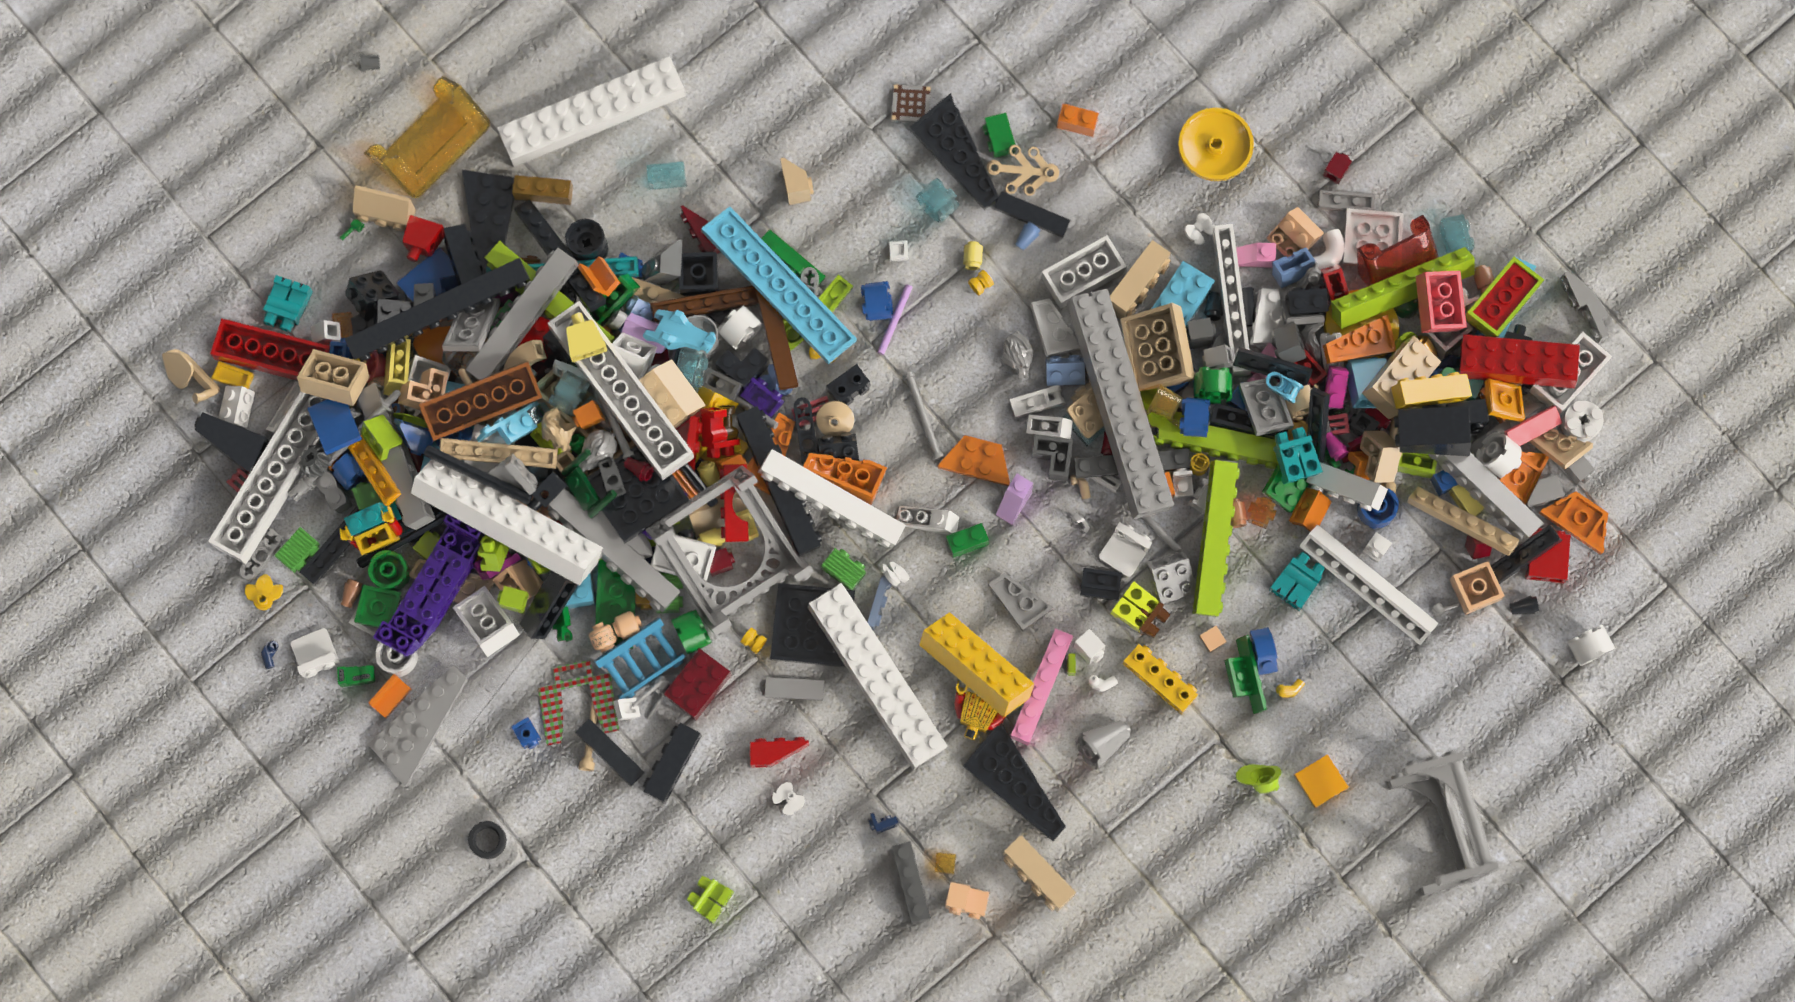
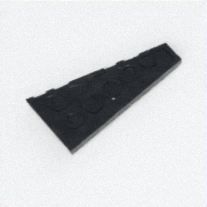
[909,93,999,210]
[462,170,515,274]
[963,723,1066,842]

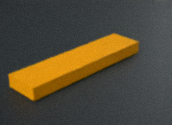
[348,435,401,506]

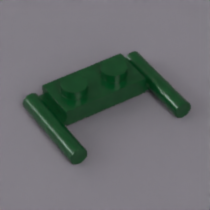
[562,448,617,518]

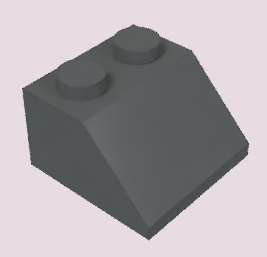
[642,239,682,285]

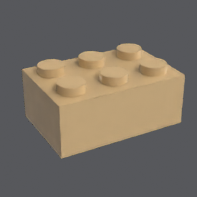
[297,349,369,406]

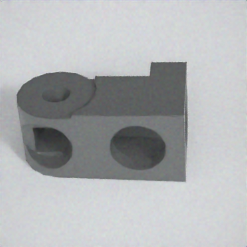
[598,458,626,496]

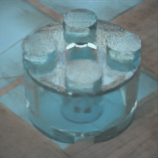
[916,178,959,223]
[548,370,590,416]

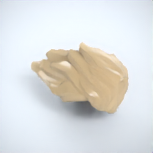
[542,407,576,452]

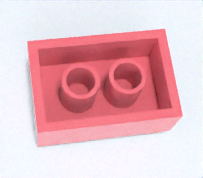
[1415,271,1467,333]

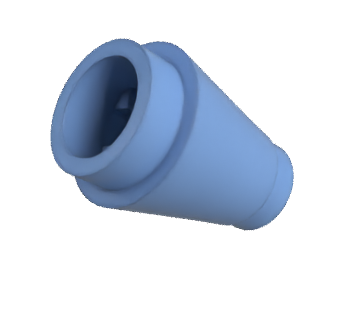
[1015,222,1041,251]

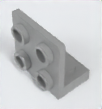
[1147,551,1195,604]

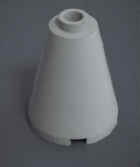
[1075,721,1131,769]

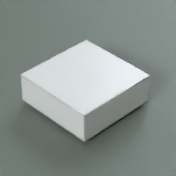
[889,240,908,261]

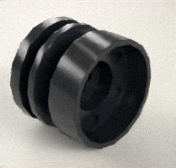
[565,218,609,261]

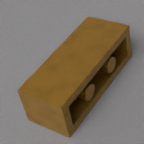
[513,175,573,205]

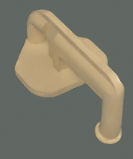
[162,349,220,404]

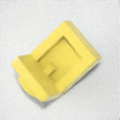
[736,509,759,541]

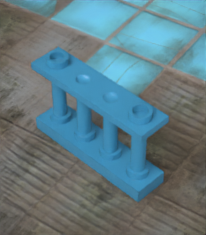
[594,617,685,699]

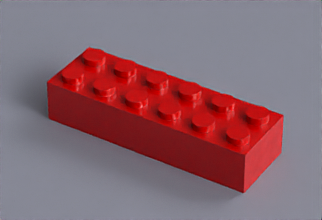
[210,318,330,381]
[1459,334,1580,389]

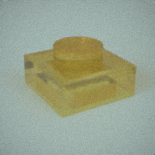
[935,852,956,874]

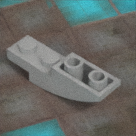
[1560,271,1609,343]

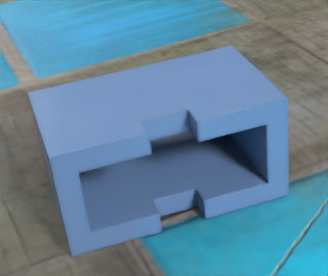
[1272,247,1315,288]

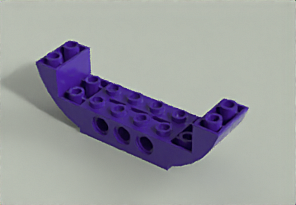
[373,514,485,656]

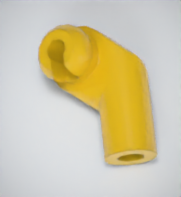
[1276,678,1305,698]

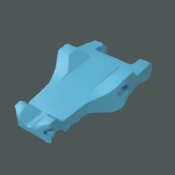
[643,310,716,353]

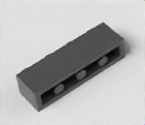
[892,841,931,925]

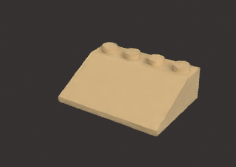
[1121,303,1195,391]

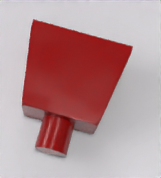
[403,215,444,262]
[1321,264,1349,302]

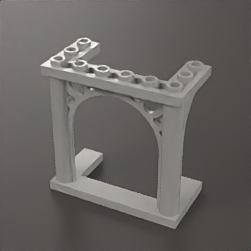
[645,465,814,636]
[1387,749,1500,896]

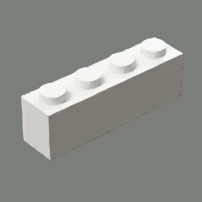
[1306,462,1388,511]

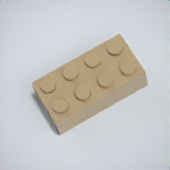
[1110,240,1171,320]
[1362,336,1441,419]
[1003,835,1076,913]

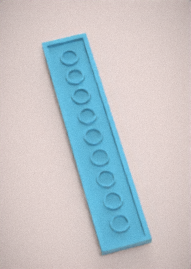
[701,206,857,364]

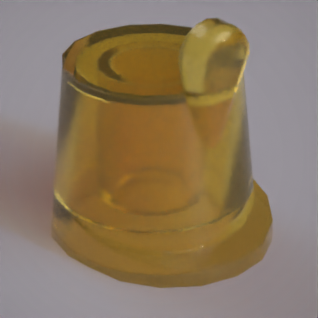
[1146,384,1182,427]

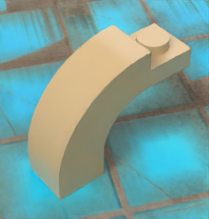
[504,340,546,407]

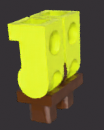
[1110,582,1170,638]

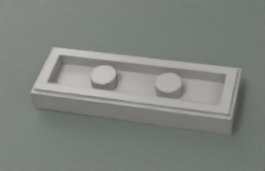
[1317,189,1375,212]
[765,677,824,701]

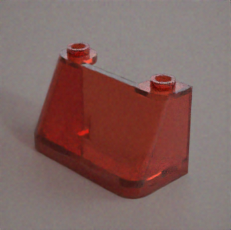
[1357,215,1439,287]

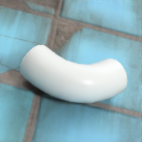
[1313,229,1344,270]

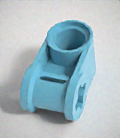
[1266,372,1304,404]

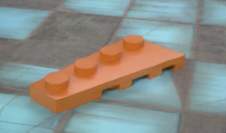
[1323,314,1396,364]
[747,413,795,496]

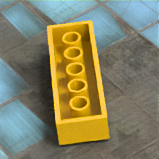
[919,612,1034,717]

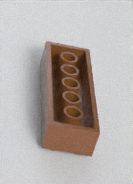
[419,361,543,441]

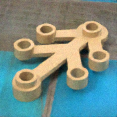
[986,145,1059,196]

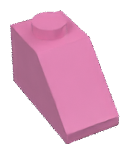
[1236,243,1276,268]

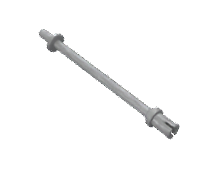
[288,390,401,501]

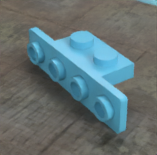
[476,401,539,445]

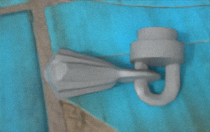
[1297,262,1322,290]

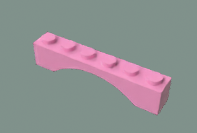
[1011,628,1073,746]

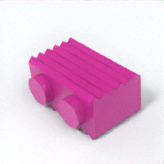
[1325,365,1349,409]

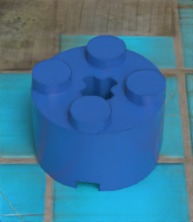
[861,281,893,321]
[1180,397,1210,437]
[330,453,367,490]
[1357,488,1399,529]

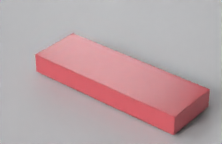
[1504,405,1562,446]

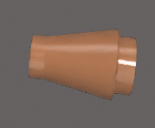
[341,578,363,608]

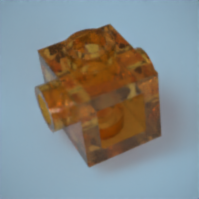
[1248,497,1277,529]

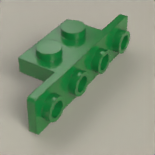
[761,230,825,287]
[1224,635,1267,714]

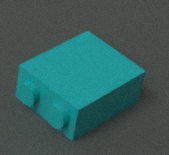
[344,501,402,536]

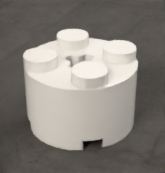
[718,306,762,350]
[1560,401,1603,442]
[1476,432,1522,478]
[1568,625,1615,666]
[376,642,418,677]

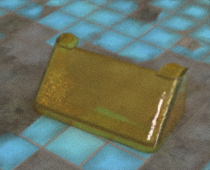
[364,75,490,198]

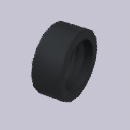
[468,821,507,859]

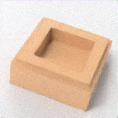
[1199,626,1227,652]

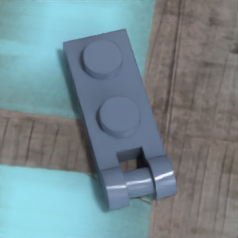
[867,576,892,630]

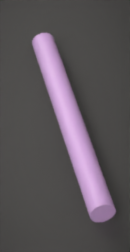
[877,284,913,355]

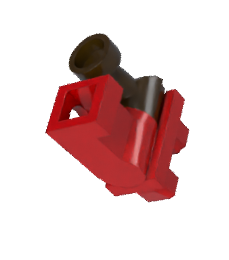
[701,405,740,458]

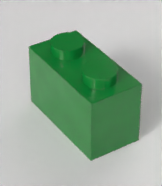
[982,112,1016,158]
[946,523,989,558]

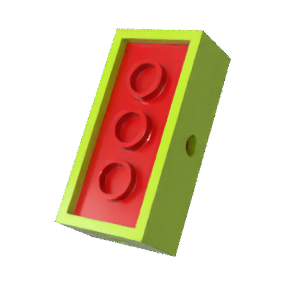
[1465,256,1544,337]

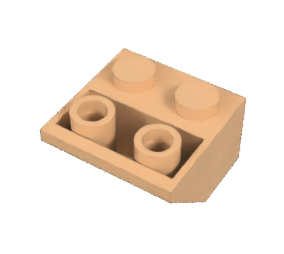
[1267,207,1324,257]
[492,560,544,613]

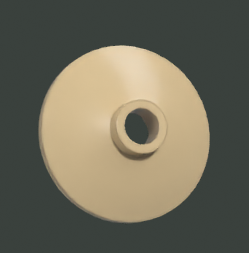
[816,401,854,436]

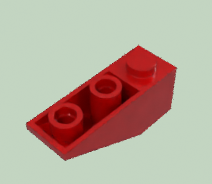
[750,737,809,768]

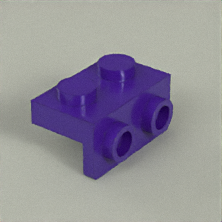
[740,377,785,418]

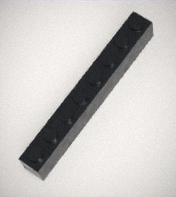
[736,406,822,556]

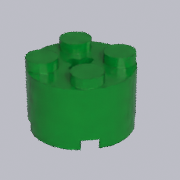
[1193,367,1232,404]
[368,550,410,591]
[671,609,712,655]

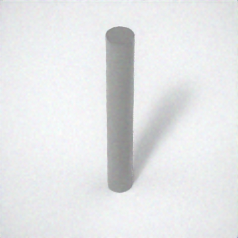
[734,396,779,429]
[1141,515,1181,553]

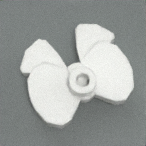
[1184,213,1215,245]
[881,562,909,586]
[772,782,805,815]

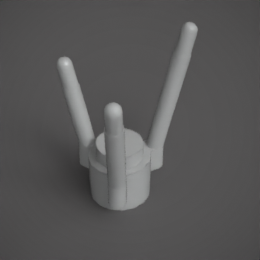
[632,675,670,719]

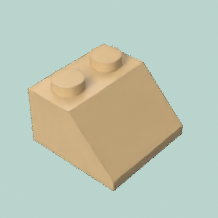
[780,158,814,205]

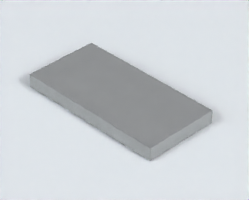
[442,298,501,351]

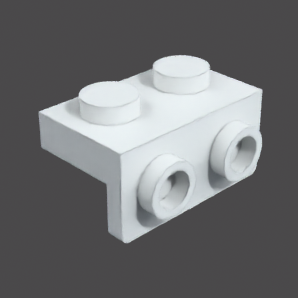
[219,386,255,428]

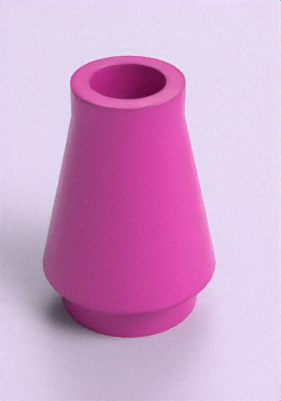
[1326,432,1348,461]

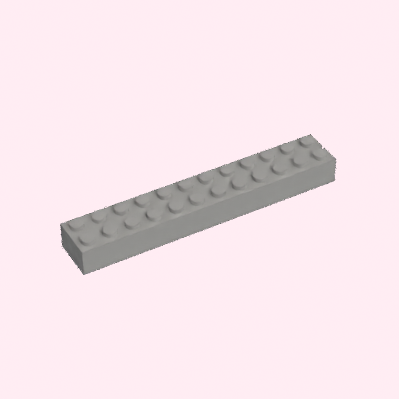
[1067,289,1174,519]

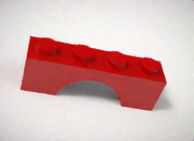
[720,464,749,542]

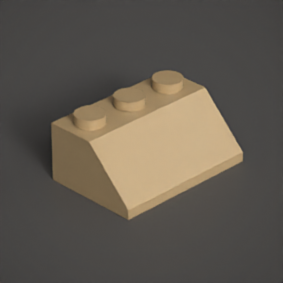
[353,185,416,231]
[639,359,706,429]
[689,491,747,538]

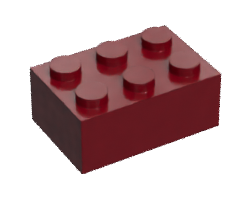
[664,649,732,721]

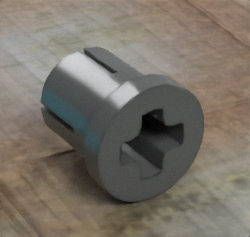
[360,54,380,72]

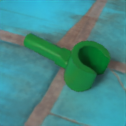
[340,219,365,240]

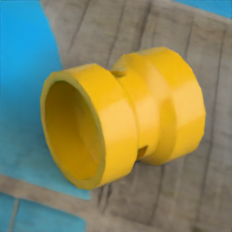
[968,270,994,296]
[1189,453,1210,476]
[740,627,767,654]

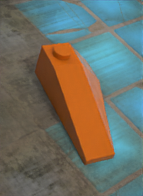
[803,453,887,506]

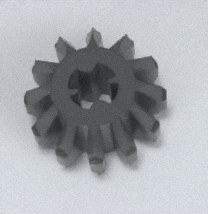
[298,444,332,478]

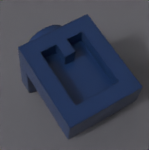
[868,812,899,834]

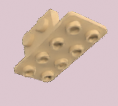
[1067,379,1104,438]

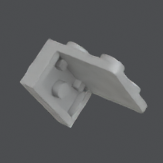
[487,454,538,500]

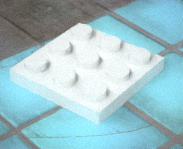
[1343,208,1403,269]

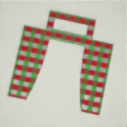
[538,660,619,746]

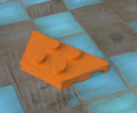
[938,435,1010,486]
[1497,451,1549,505]
[1539,491,1608,555]

